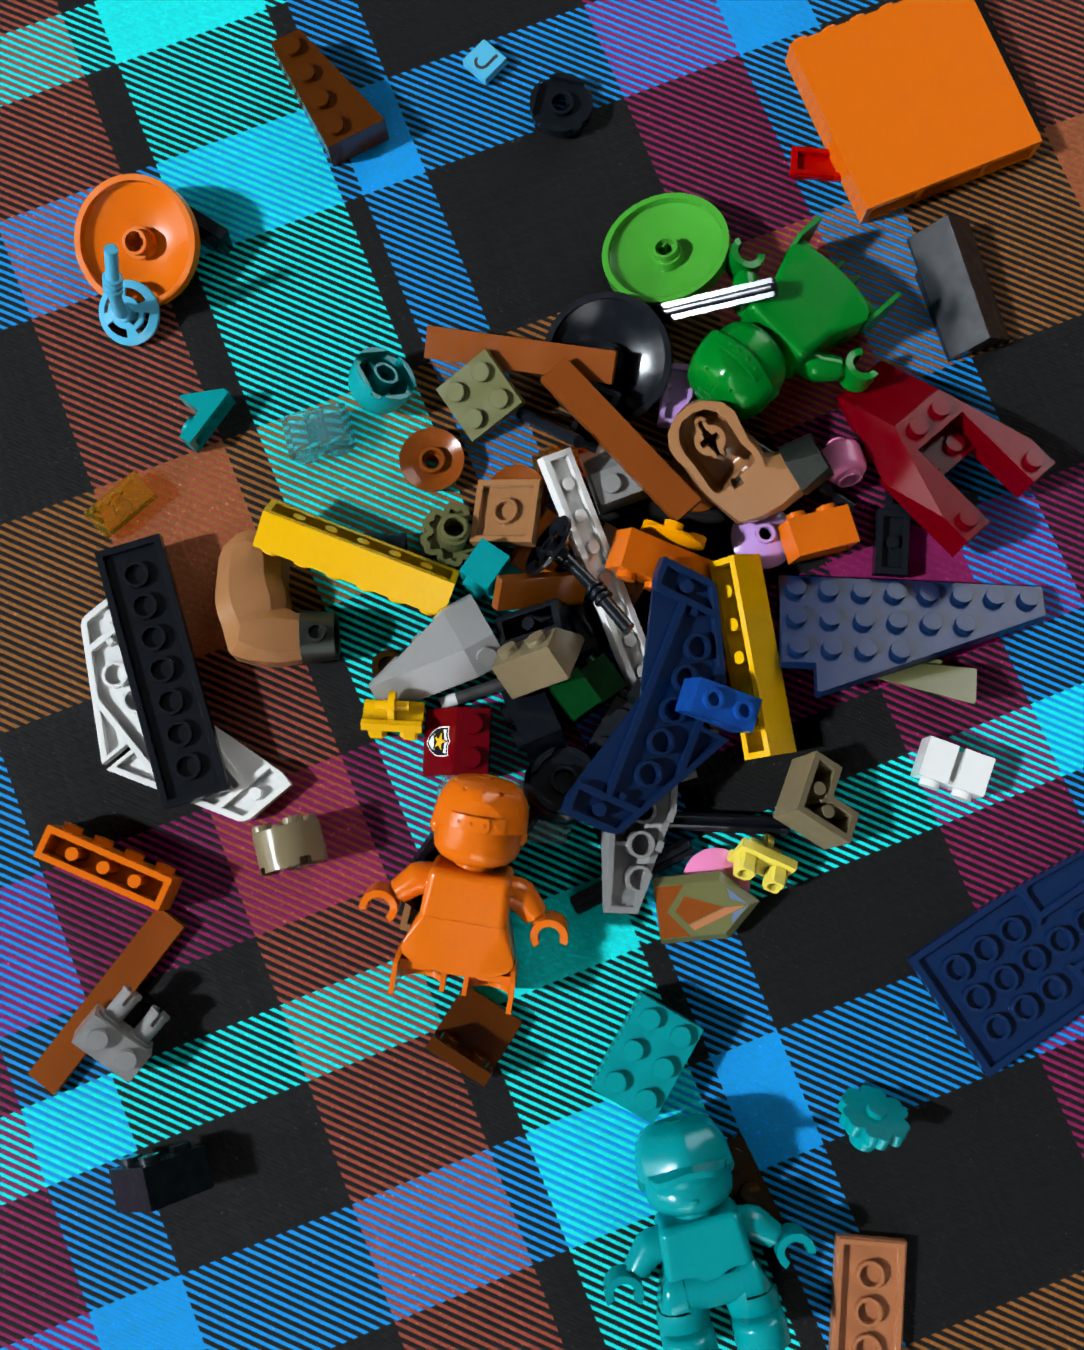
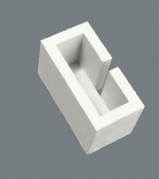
[910,736,996,802]

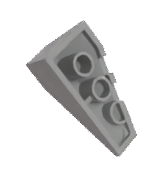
[368,594,500,701]
[601,785,678,914]

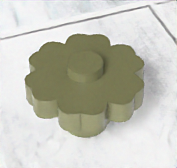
[420,503,476,570]

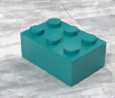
[590,991,704,1124]

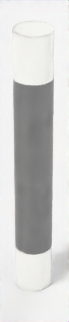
[439,678,506,708]

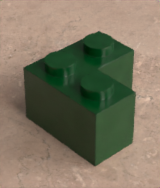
[549,653,628,727]

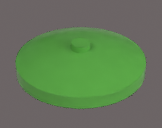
[602,192,731,306]

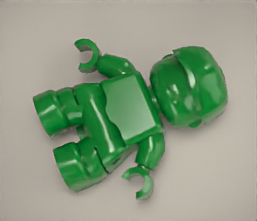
[687,215,902,422]

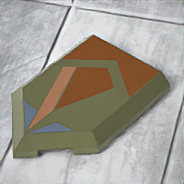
[653,870,760,944]

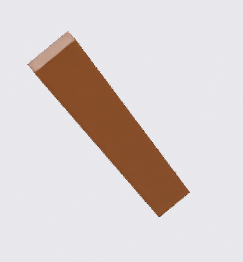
[424,325,618,385]
[541,357,702,522]
[27,910,187,1095]

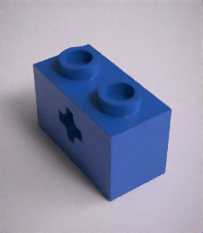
[675,677,762,733]

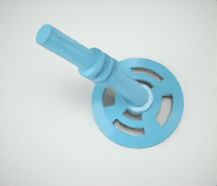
[99,244,160,346]

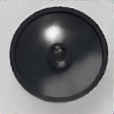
[545,291,673,422]

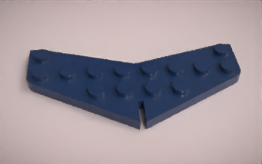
[559,556,732,834]

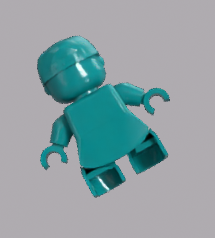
[603,1113,816,1350]

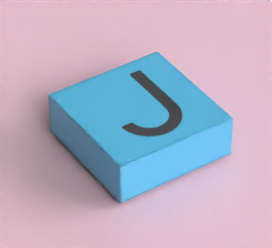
[463,39,507,85]

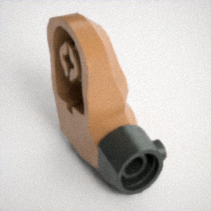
[668,399,834,525]

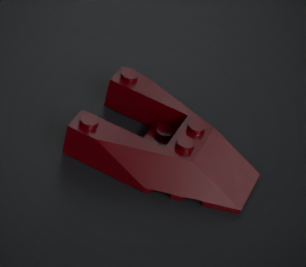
[835,360,1056,557]

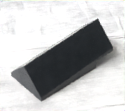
[907,214,1010,362]

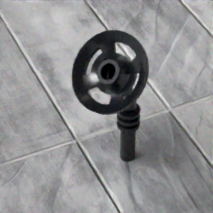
[526,516,634,634]

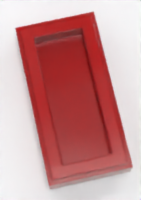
[789,146,842,182]

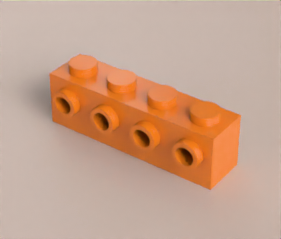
[33,821,184,911]

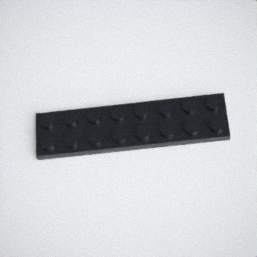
[94,533,232,810]

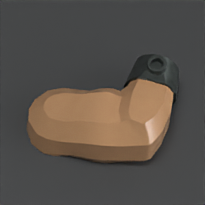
[215,530,341,668]

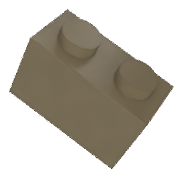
[491,627,585,699]

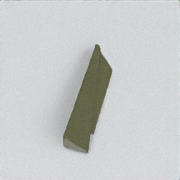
[877,658,977,704]

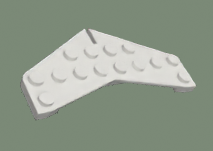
[81,598,294,822]

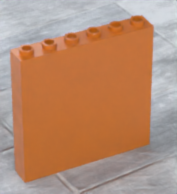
[785,0,1043,224]

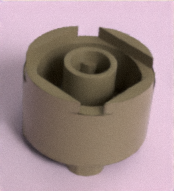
[251,813,329,877]

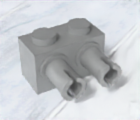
[71,984,170,1083]

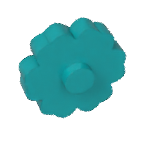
[837,1085,911,1152]

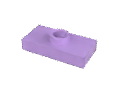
[657,363,694,429]

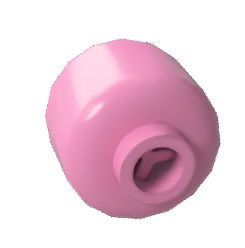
[822,437,867,488]

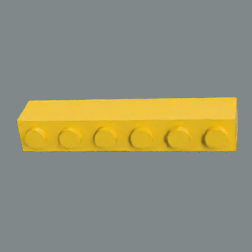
[252,499,459,616]
[709,554,797,761]

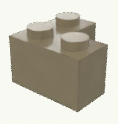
[773,751,859,850]

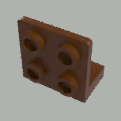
[425,987,522,1087]

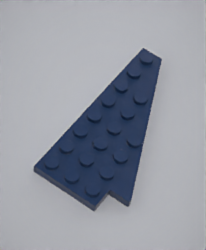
[776,575,1046,698]

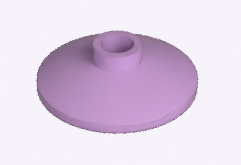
[730,511,787,569]

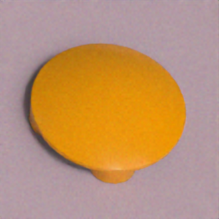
[640,519,707,552]

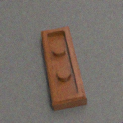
[492,571,586,611]

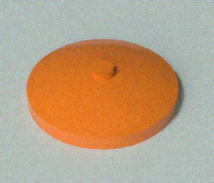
[74,174,200,306]

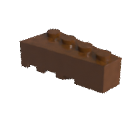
[271,29,389,167]

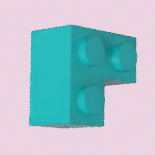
[459,538,524,616]

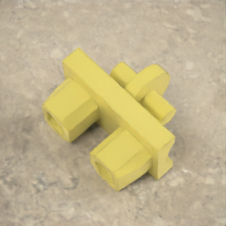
[727,833,798,894]

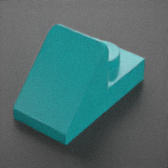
[179,388,236,453]

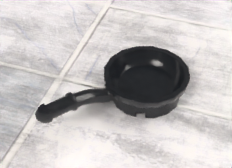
[523,746,593,834]

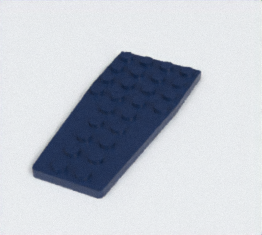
[905,848,1084,1077]

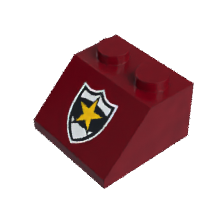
[422,707,492,777]

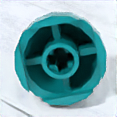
[348,347,416,414]

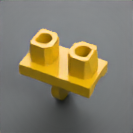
[360,690,425,740]

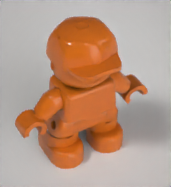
[359,773,569,1015]

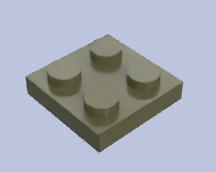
[436,349,526,442]

